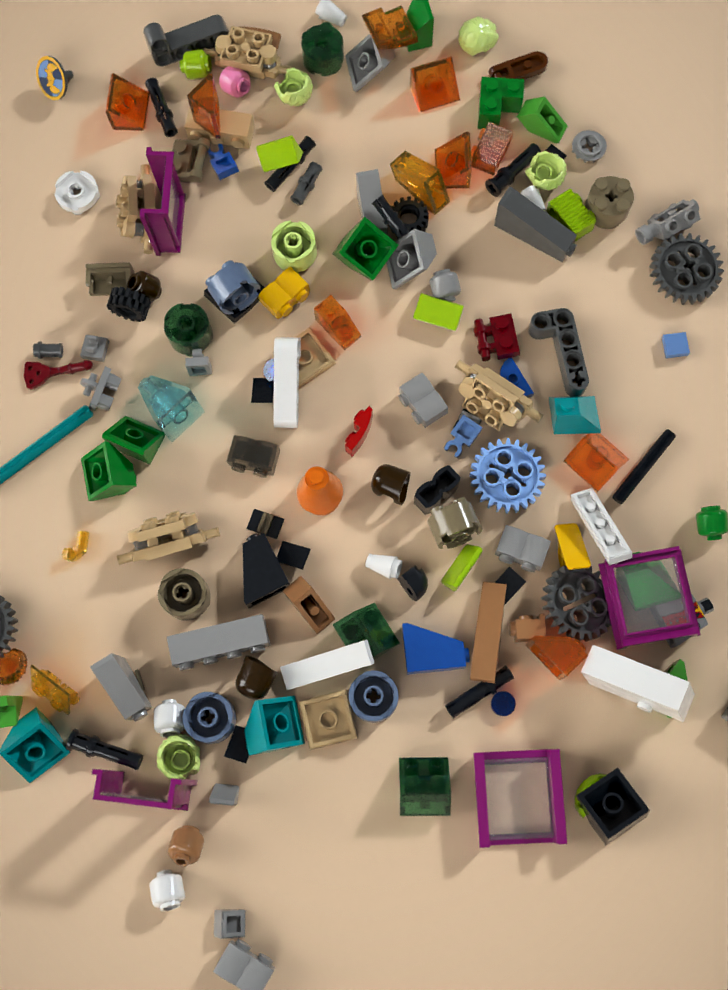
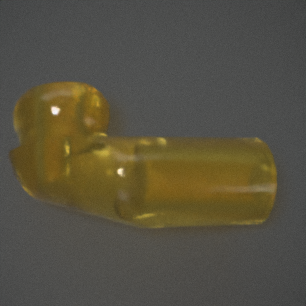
[62,531,89,562]

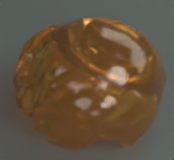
[0,648,28,686]

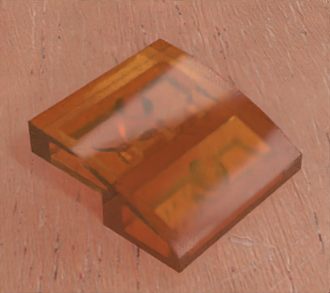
[362,5,418,49]

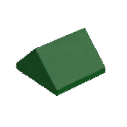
[102,416,165,465]

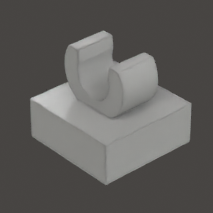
[80,335,109,362]
[185,349,212,376]

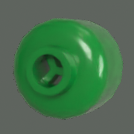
[696,505,728,540]

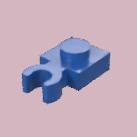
[208,144,239,180]

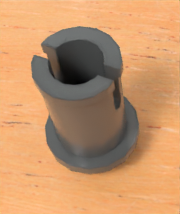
[33,341,63,359]

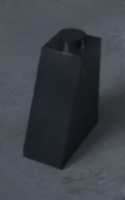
[243,533,290,608]

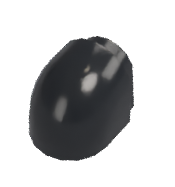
[397,565,428,601]

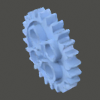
[469,438,546,514]

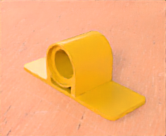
[554,523,591,570]

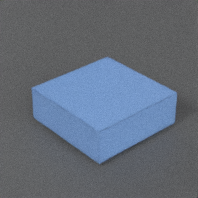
[662,332,690,358]

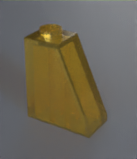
[390,151,450,215]

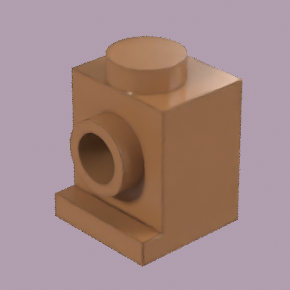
[509,614,546,642]

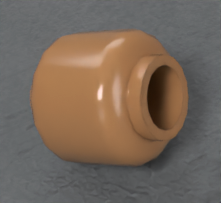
[168,825,204,867]

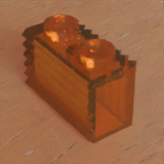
[469,122,513,176]

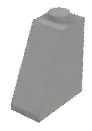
[356,169,388,235]
[90,653,152,722]

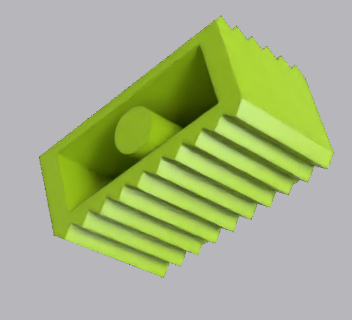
[546,189,596,241]

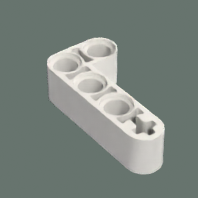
[274,337,301,428]

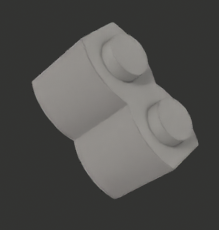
[398,373,448,428]
[495,525,551,572]
[213,939,275,990]

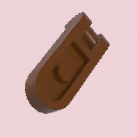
[488,51,548,79]

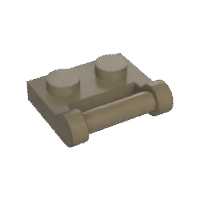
[172,138,211,182]

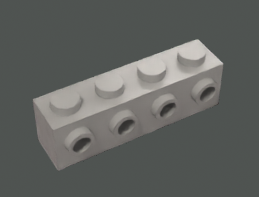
[167,614,270,670]

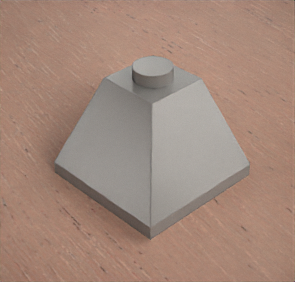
[345,31,395,92]
[386,229,437,289]

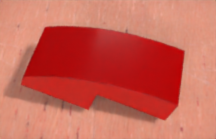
[345,406,373,457]

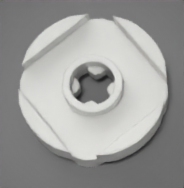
[55,171,100,215]

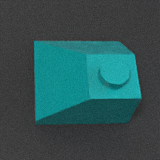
[549,396,601,434]
[244,695,305,756]
[0,707,71,783]

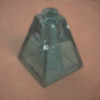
[138,375,205,442]

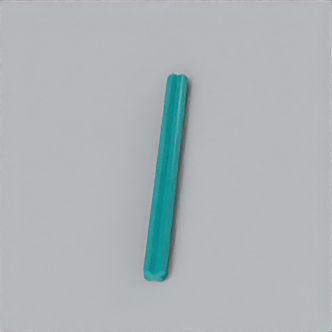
[0,405,93,484]

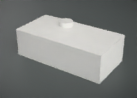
[581,645,695,722]

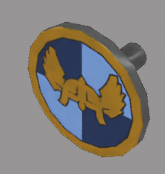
[36,56,73,100]

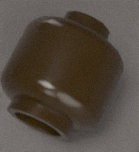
[127,271,162,303]

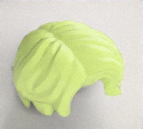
[458,17,499,56]
[274,68,313,106]
[525,151,567,190]
[157,734,200,779]

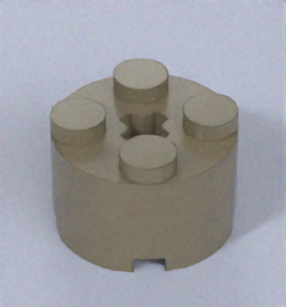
[585,176,634,229]
[427,497,483,549]
[158,568,210,620]

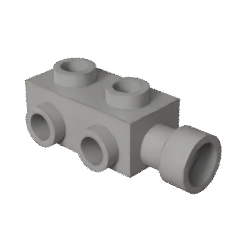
[635,199,700,245]

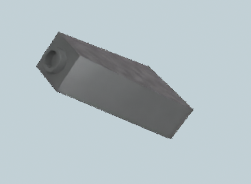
[494,186,577,263]

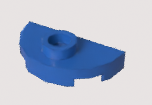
[500,357,534,398]

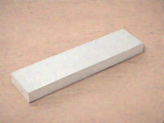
[571,488,632,565]
[280,640,374,690]

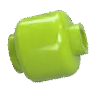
[180,49,212,80]

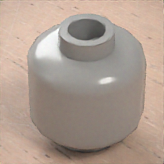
[430,269,461,302]

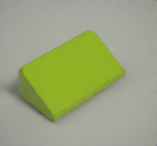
[256,135,303,172]
[413,293,464,331]
[441,544,483,591]

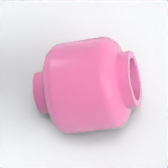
[219,66,251,98]

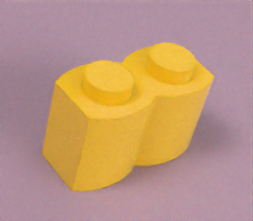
[258,267,310,319]

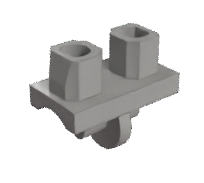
[80,366,121,411]

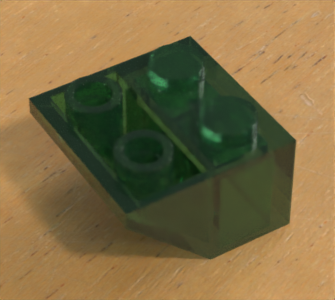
[333,603,400,669]
[399,757,451,816]

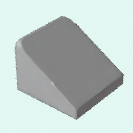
[209,783,239,806]
[214,909,245,939]

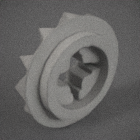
[572,130,607,163]

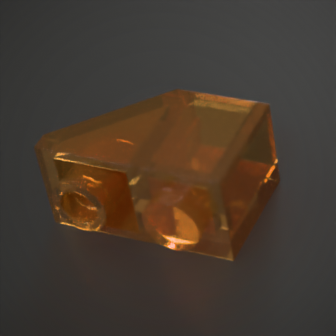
[314,295,361,351]

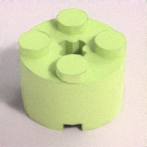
[271,221,317,273]

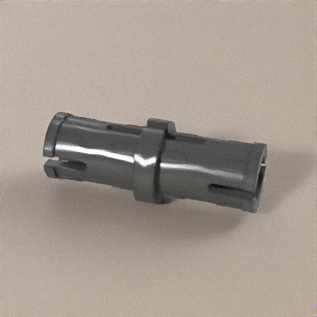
[290,162,322,205]

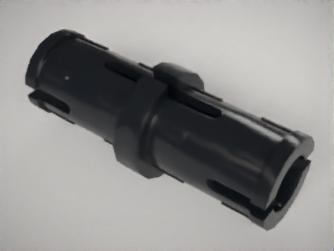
[371,195,410,240]

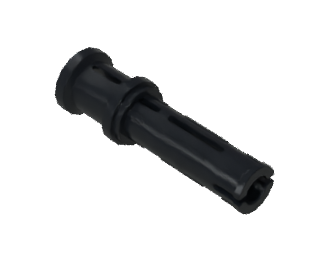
[485,143,541,197]
[66,729,143,770]

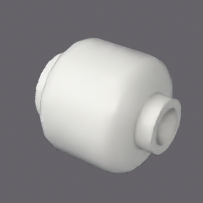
[154,699,185,738]
[149,869,185,912]

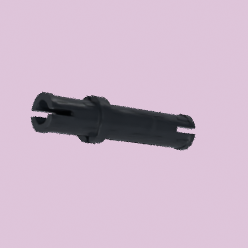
[145,78,178,137]
[264,136,316,192]
[445,665,514,719]

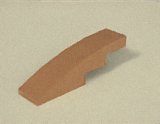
[470,582,507,683]

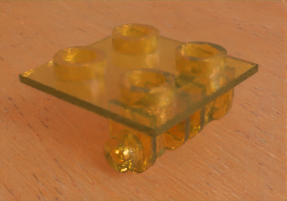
[30,665,80,715]

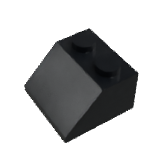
[576,768,650,845]

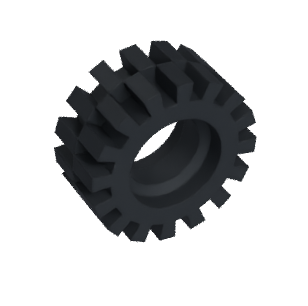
[391,196,429,236]
[107,287,151,322]

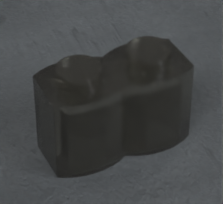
[227,435,280,478]

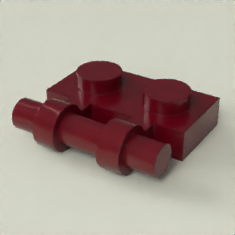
[474,313,520,361]

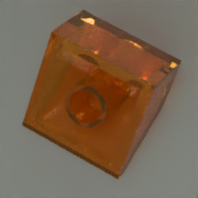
[525,636,588,681]

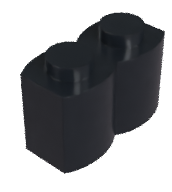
[414,465,461,515]

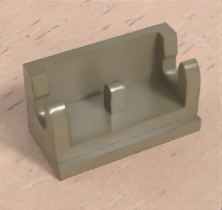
[86,262,135,296]

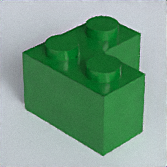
[477,77,525,130]

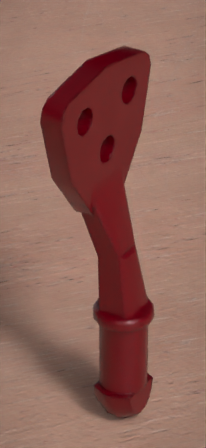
[24,360,93,390]

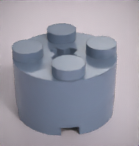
[205,260,260,314]
[349,671,398,723]
[183,692,236,744]

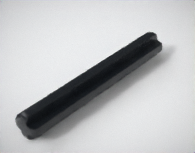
[612,429,676,504]

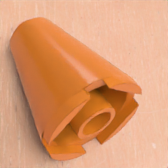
[297,466,343,515]

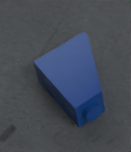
[402,623,470,675]

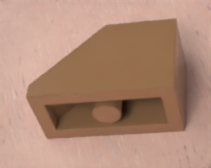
[283,576,335,634]

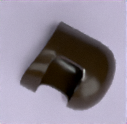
[371,464,411,505]
[235,656,277,700]

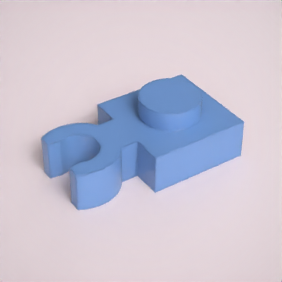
[444,415,483,458]

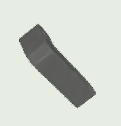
[143,15,229,66]
[528,308,589,397]

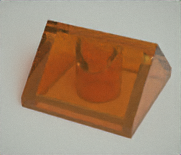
[410,56,460,112]
[105,73,149,131]
[187,74,221,139]
[435,132,472,189]
[564,433,629,492]

